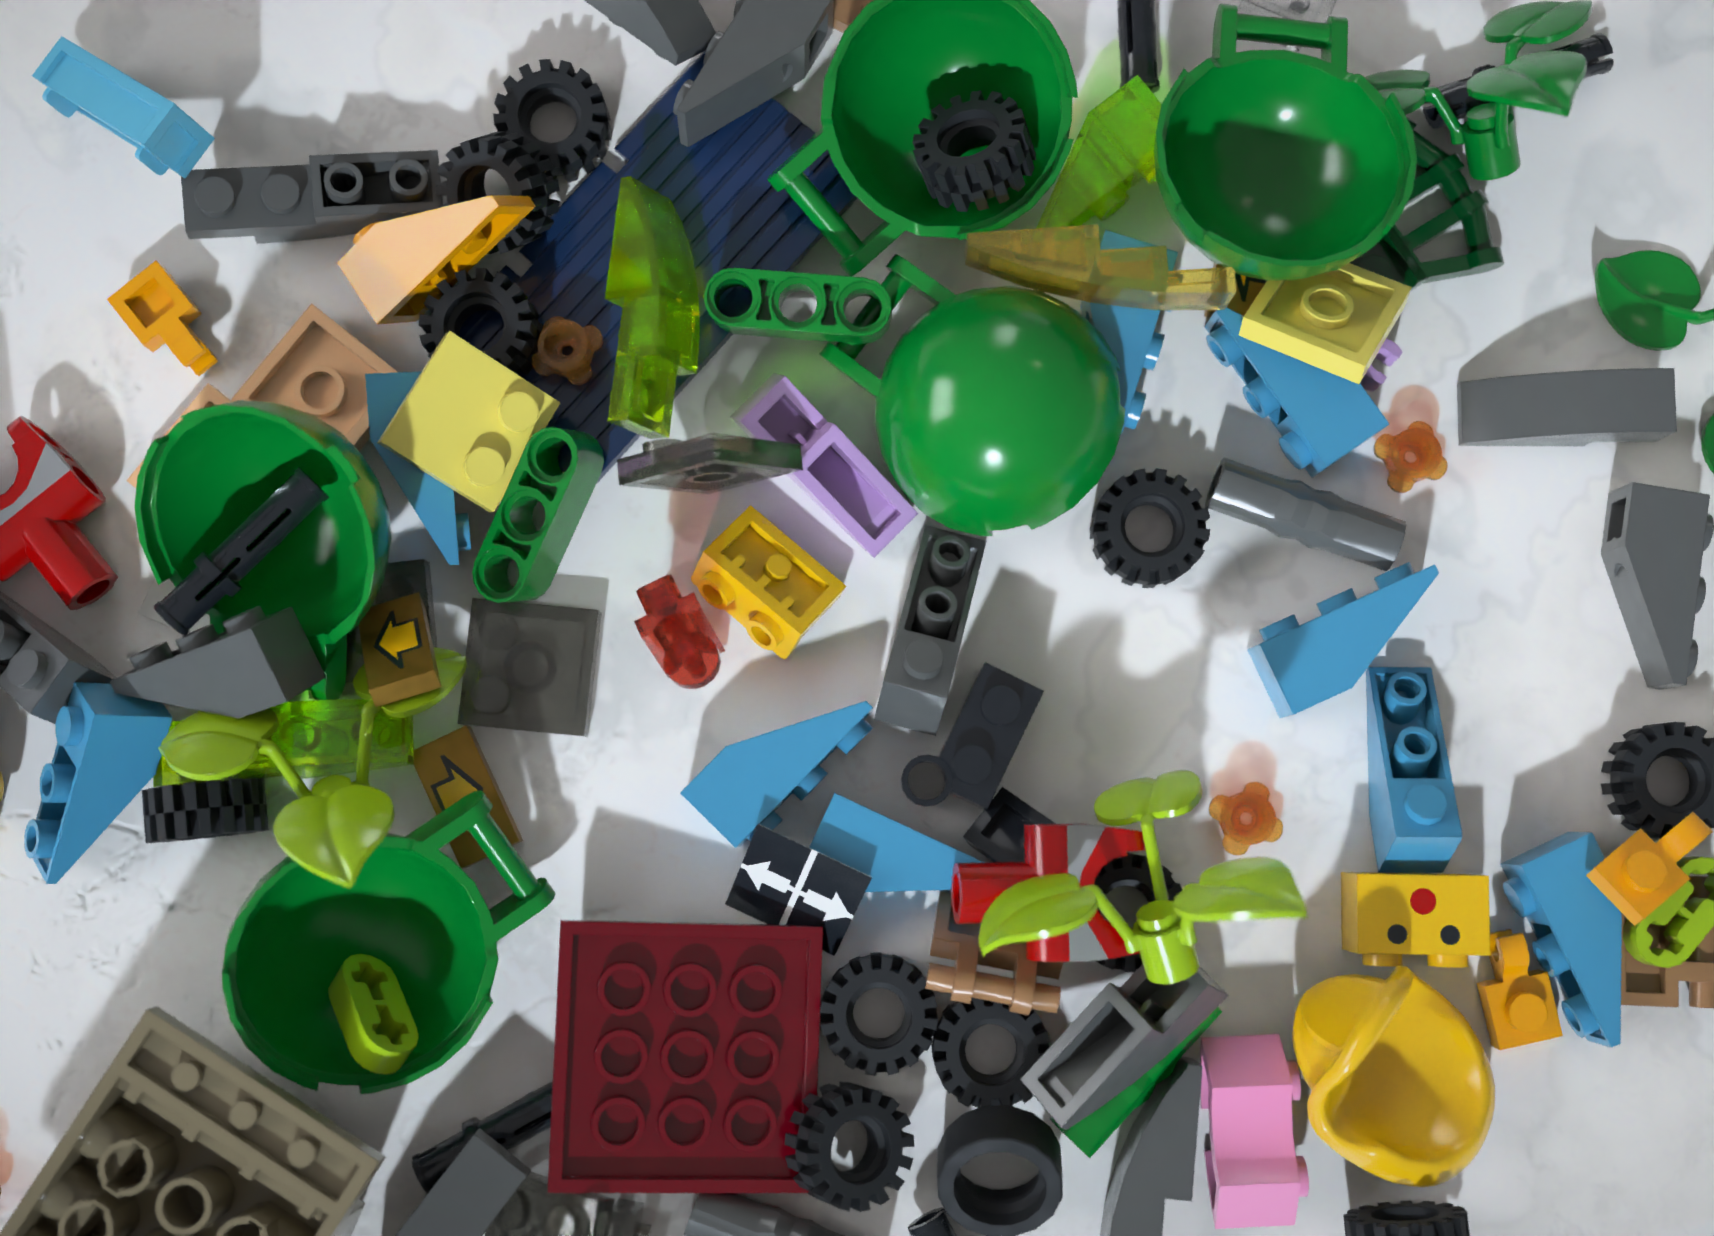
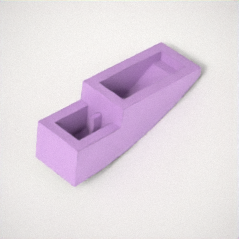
[730,373,918,558]

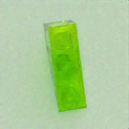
[1026,75,1162,264]

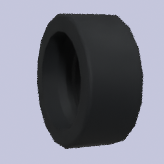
[937,1105,1063,1236]

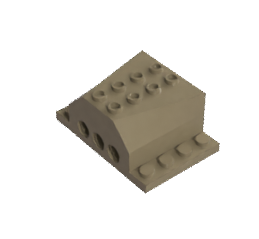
[0,1006,386,1236]

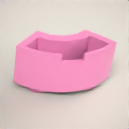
[1200,1034,1309,1229]

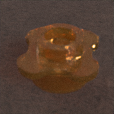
[532,316,603,385]
[1373,421,1447,493]
[1208,782,1283,855]

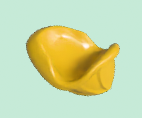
[1292,965,1495,1187]

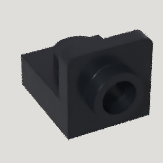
[963,787,1056,862]

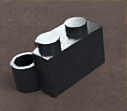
[901,662,1044,809]

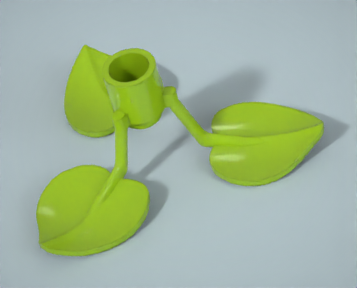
[158,647,468,888]
[979,770,1307,984]

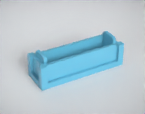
[32,36,215,179]

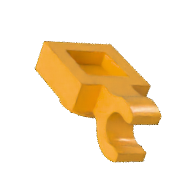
[107,260,218,376]
[1586,812,1713,926]
[1476,929,1563,1050]

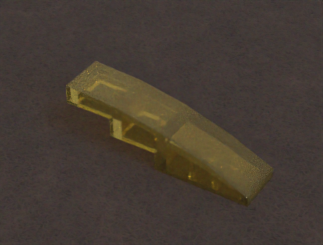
[964,224,1236,310]

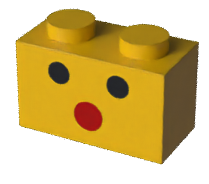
[1341,872,1490,968]

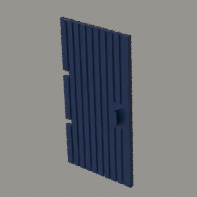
[426,51,857,484]

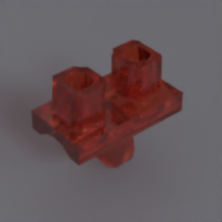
[634,574,725,689]

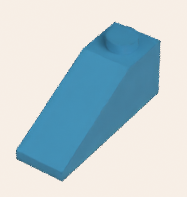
[809,793,984,892]

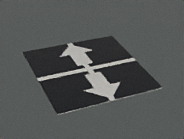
[725,824,872,956]

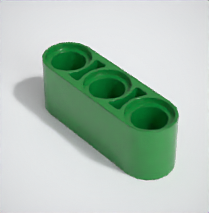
[704,268,892,344]
[472,427,604,603]

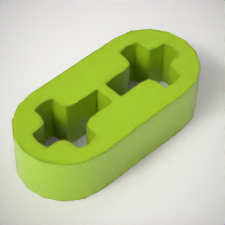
[1623,856,1714,968]
[328,954,419,1075]

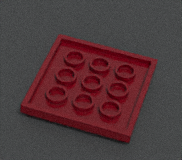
[547,919,823,1193]

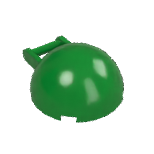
[767,0,1078,276]
[1153,4,1417,281]
[819,254,1125,536]
[134,400,392,704]
[222,790,555,1095]

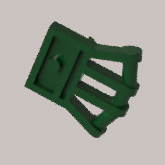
[1350,116,1504,291]

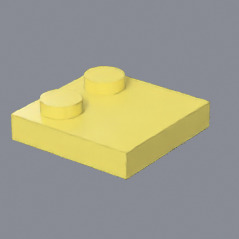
[1239,263,1412,384]
[377,331,560,512]

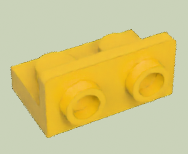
[691,505,846,659]

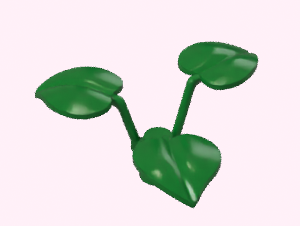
[1365,0,1593,180]
[1595,250,1714,473]

